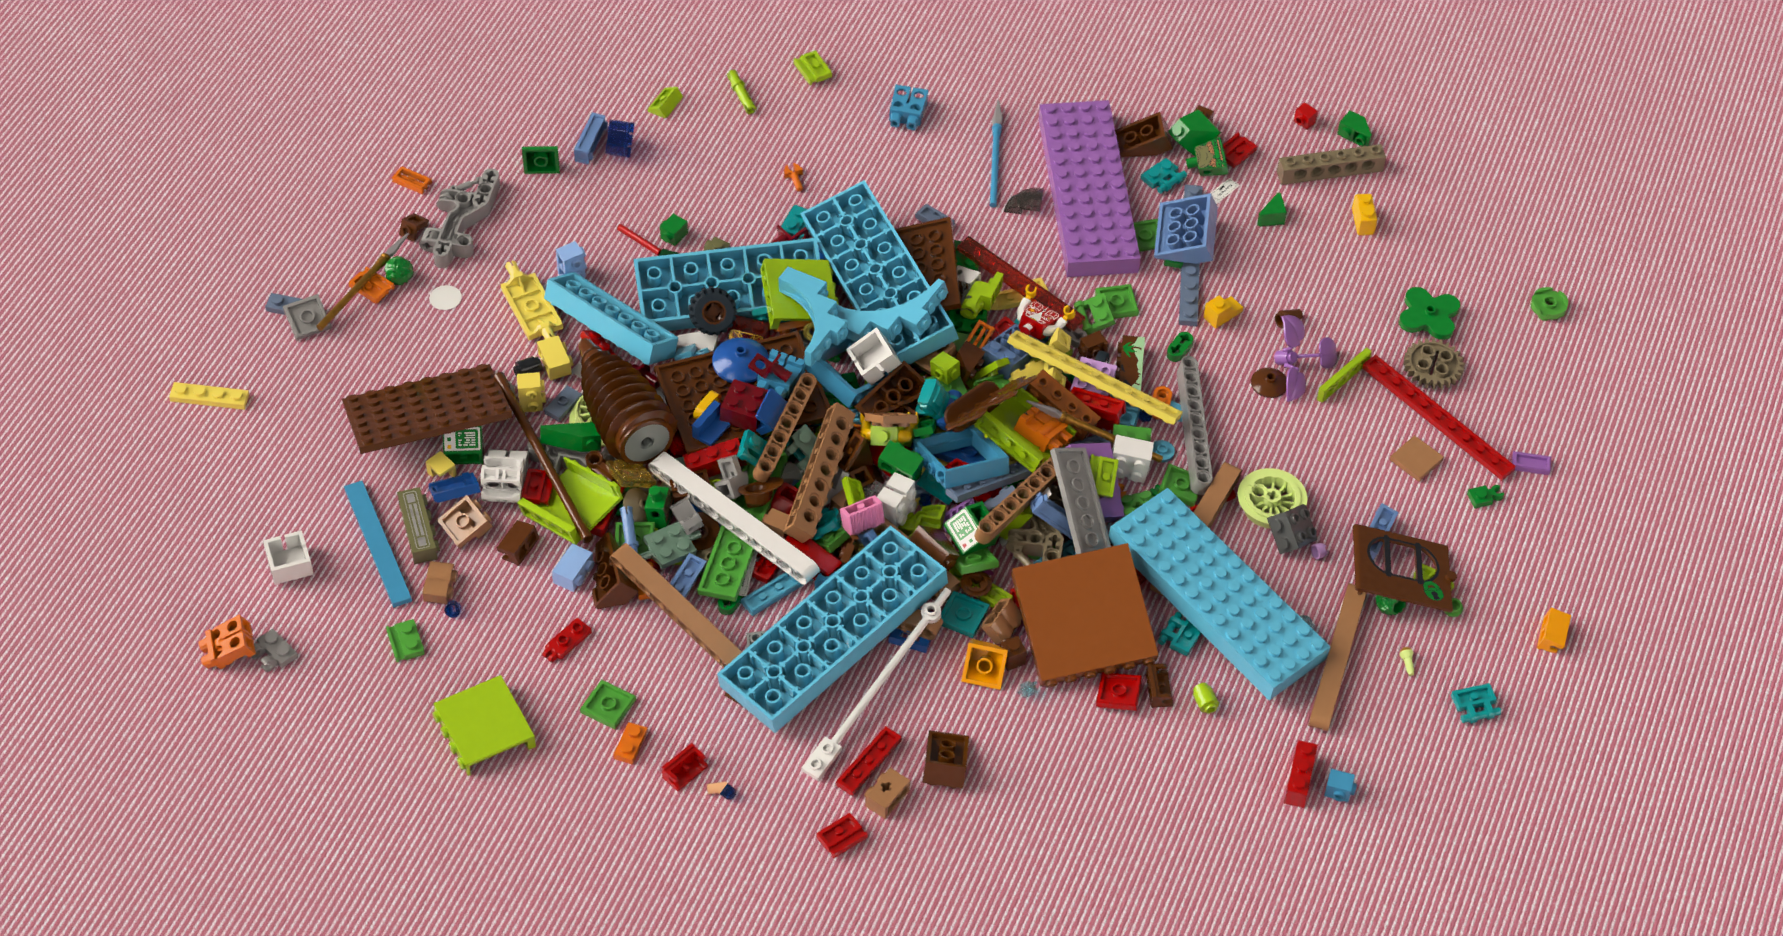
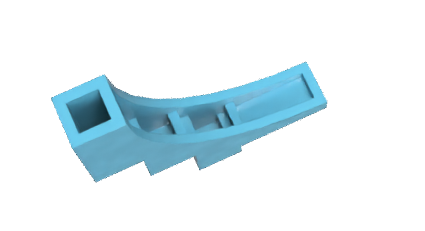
[778,267,848,367]
[837,278,949,342]

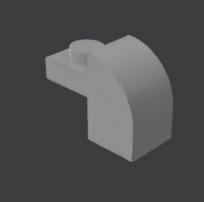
[714,455,748,499]
[670,497,704,535]

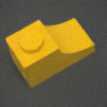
[1203,295,1244,329]

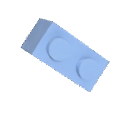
[552,543,594,592]

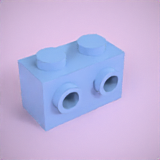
[556,241,587,278]

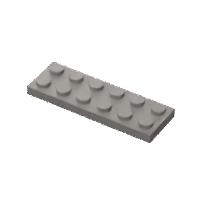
[1050,448,1111,554]

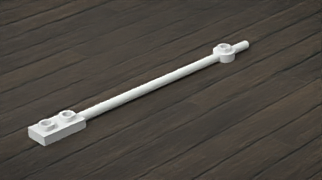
[801,588,951,781]

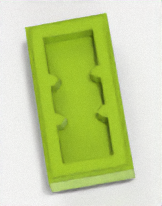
[973,357,1010,382]
[841,476,865,505]

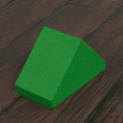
[1257,192,1287,227]

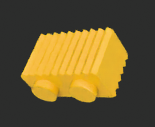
[1352,194,1378,235]

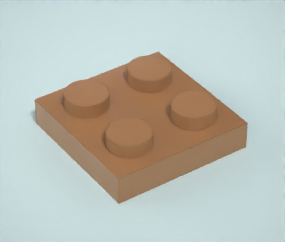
[865,412,917,427]

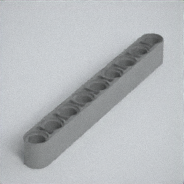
[1177,356,1213,495]

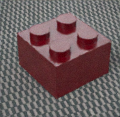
[720,379,768,433]

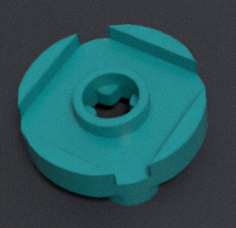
[812,508,841,540]

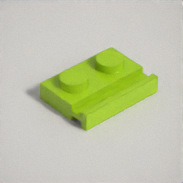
[794,50,832,85]
[1089,454,1119,498]

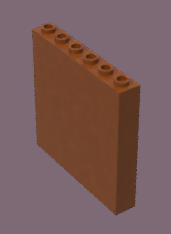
[1011,543,1159,688]

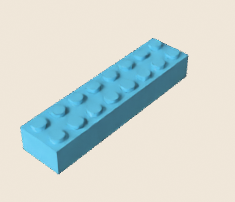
[544,272,679,365]

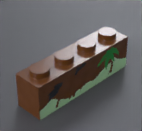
[1115,335,1145,391]

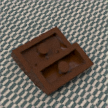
[838,427,867,472]

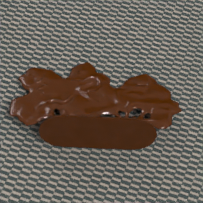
[944,375,1037,433]

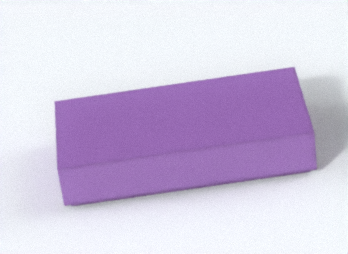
[1512,451,1551,475]

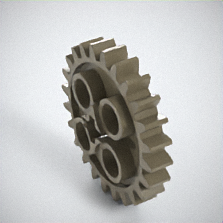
[1403,338,1465,390]

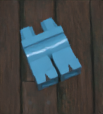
[889,85,929,130]
[757,349,805,399]

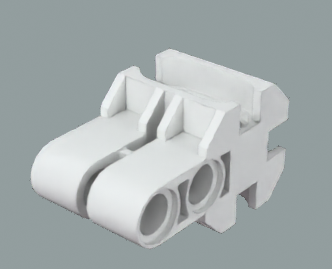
[481,449,529,503]

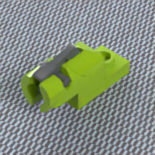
[959,272,1004,319]

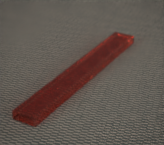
[957,236,1086,331]

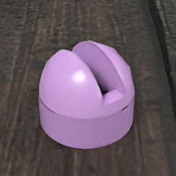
[1311,543,1328,559]

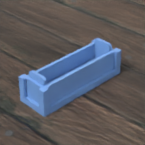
[574,112,608,165]
[1030,492,1072,539]
[1369,503,1399,560]
[670,553,707,598]

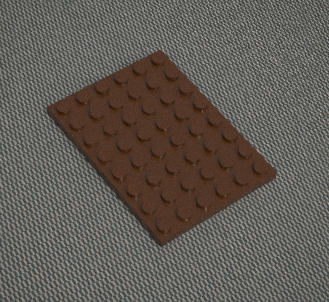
[654,331,831,455]
[342,364,513,454]

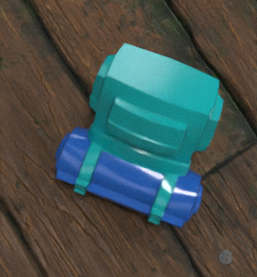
[915,379,962,431]

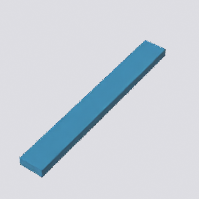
[344,481,412,608]

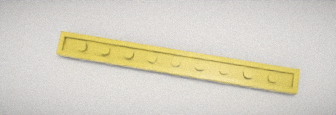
[1007,330,1183,425]

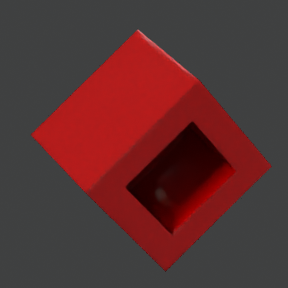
[1294,102,1318,130]

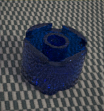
[605,120,635,158]

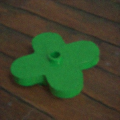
[1399,287,1460,340]

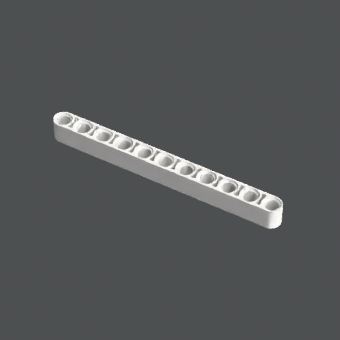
[648,452,820,585]

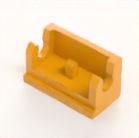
[1537,607,1571,653]

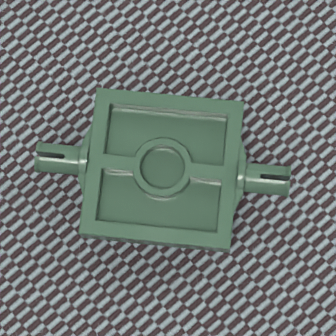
[639,522,702,569]

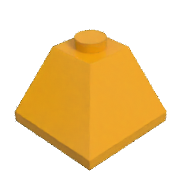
[961,639,1008,690]

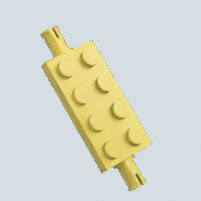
[501,261,563,340]

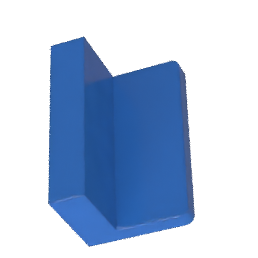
[756,388,787,435]
[692,400,730,446]

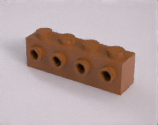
[1026,369,1101,440]

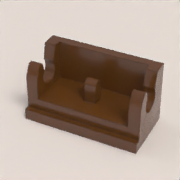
[497,520,539,566]
[1145,663,1174,708]

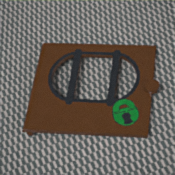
[1353,524,1457,613]

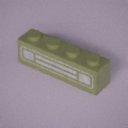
[397,487,440,564]

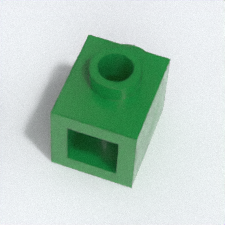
[660,213,688,246]

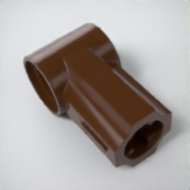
[585,451,622,483]

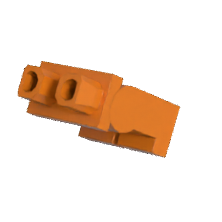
[1014,401,1073,453]
[198,614,256,669]

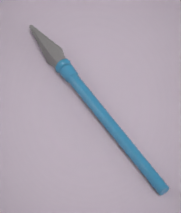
[990,100,1003,208]

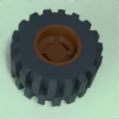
[688,287,737,336]

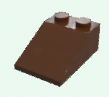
[1115,112,1173,158]
[922,730,969,789]

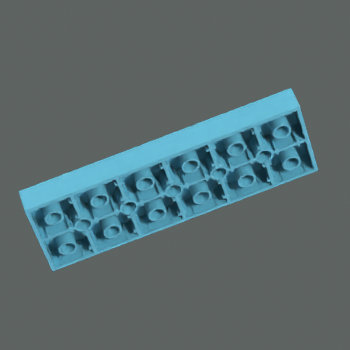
[800,180,959,372]
[1108,488,1331,701]
[717,525,948,733]

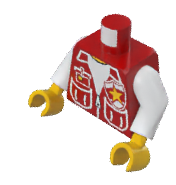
[1017,284,1075,340]

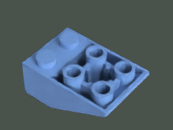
[982,323,1045,380]

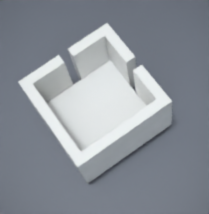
[846,327,902,385]
[1112,435,1154,483]
[877,472,917,528]
[263,530,314,585]

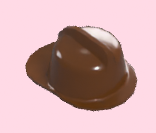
[738,477,784,508]

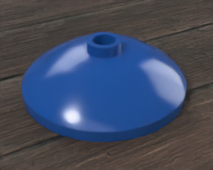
[712,338,769,383]

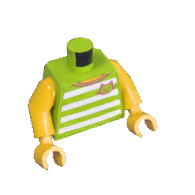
[860,412,919,446]

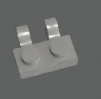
[251,629,298,672]

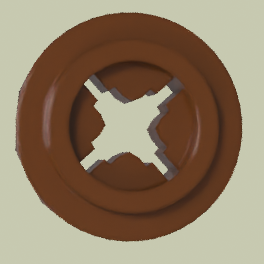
[960,571,992,599]

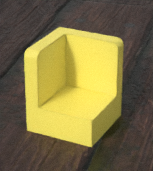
[426,451,457,477]

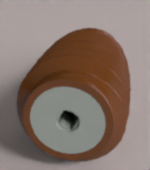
[578,338,677,465]

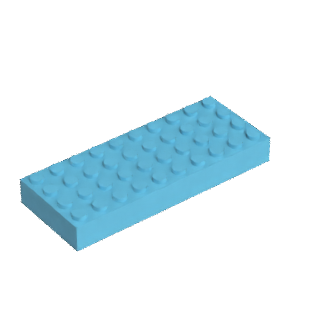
[634,238,820,331]

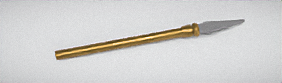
[316,233,409,331]
[1026,400,1163,463]

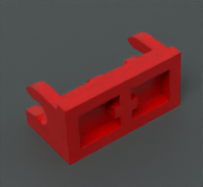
[662,743,708,792]

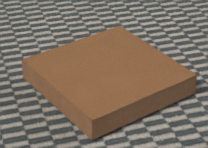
[1390,435,1444,482]

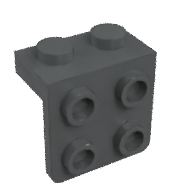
[1267,504,1317,554]

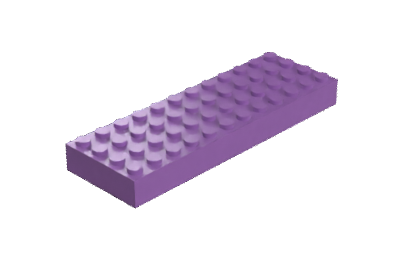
[1038,100,1140,277]

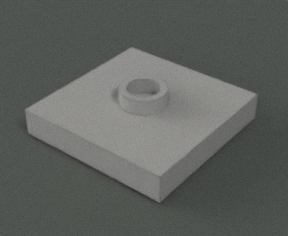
[283,294,332,341]

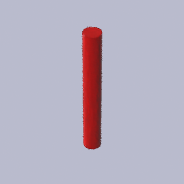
[617,224,662,256]

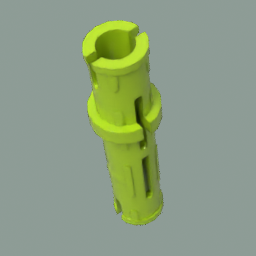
[727,70,757,114]

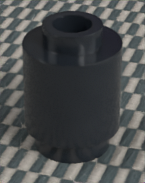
[513,356,543,377]

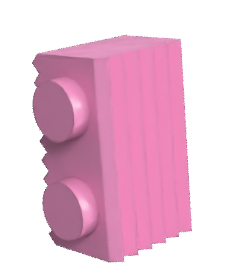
[840,495,885,536]

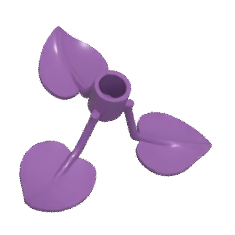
[1274,315,1338,402]

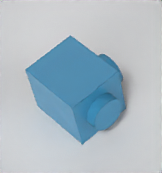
[1324,769,1357,802]

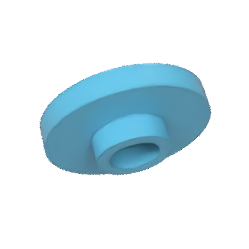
[1153,440,1175,462]

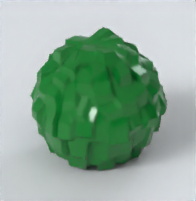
[385,256,414,285]
[1376,595,1406,615]

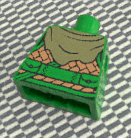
[1186,137,1229,176]
[645,486,677,530]

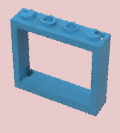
[803,337,891,408]
[911,425,1009,489]

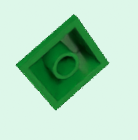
[1167,109,1221,157]
[522,146,560,174]

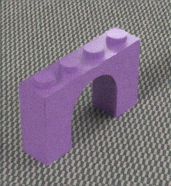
[1065,443,1124,522]

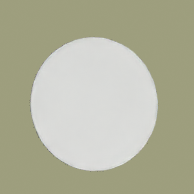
[429,285,462,310]

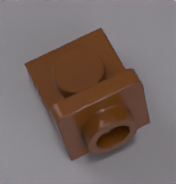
[399,213,429,241]

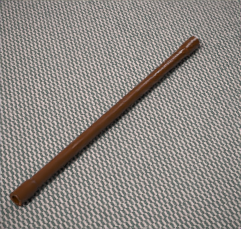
[493,372,593,543]

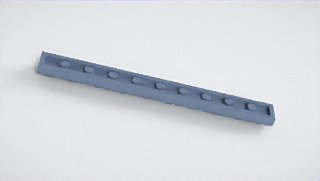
[1179,185,1203,326]
[946,435,1111,503]

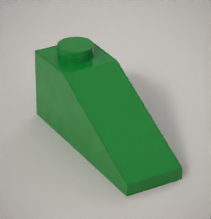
[540,422,601,452]

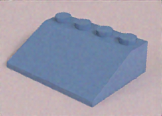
[1154,193,1218,264]

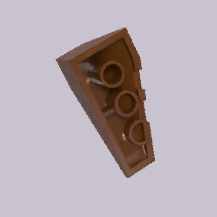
[855,361,925,417]
[592,531,638,609]

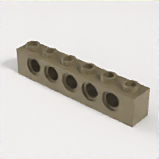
[1277,144,1386,185]

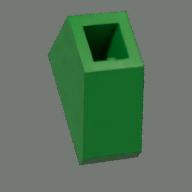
[1337,110,1372,147]

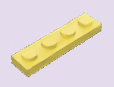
[169,382,249,410]

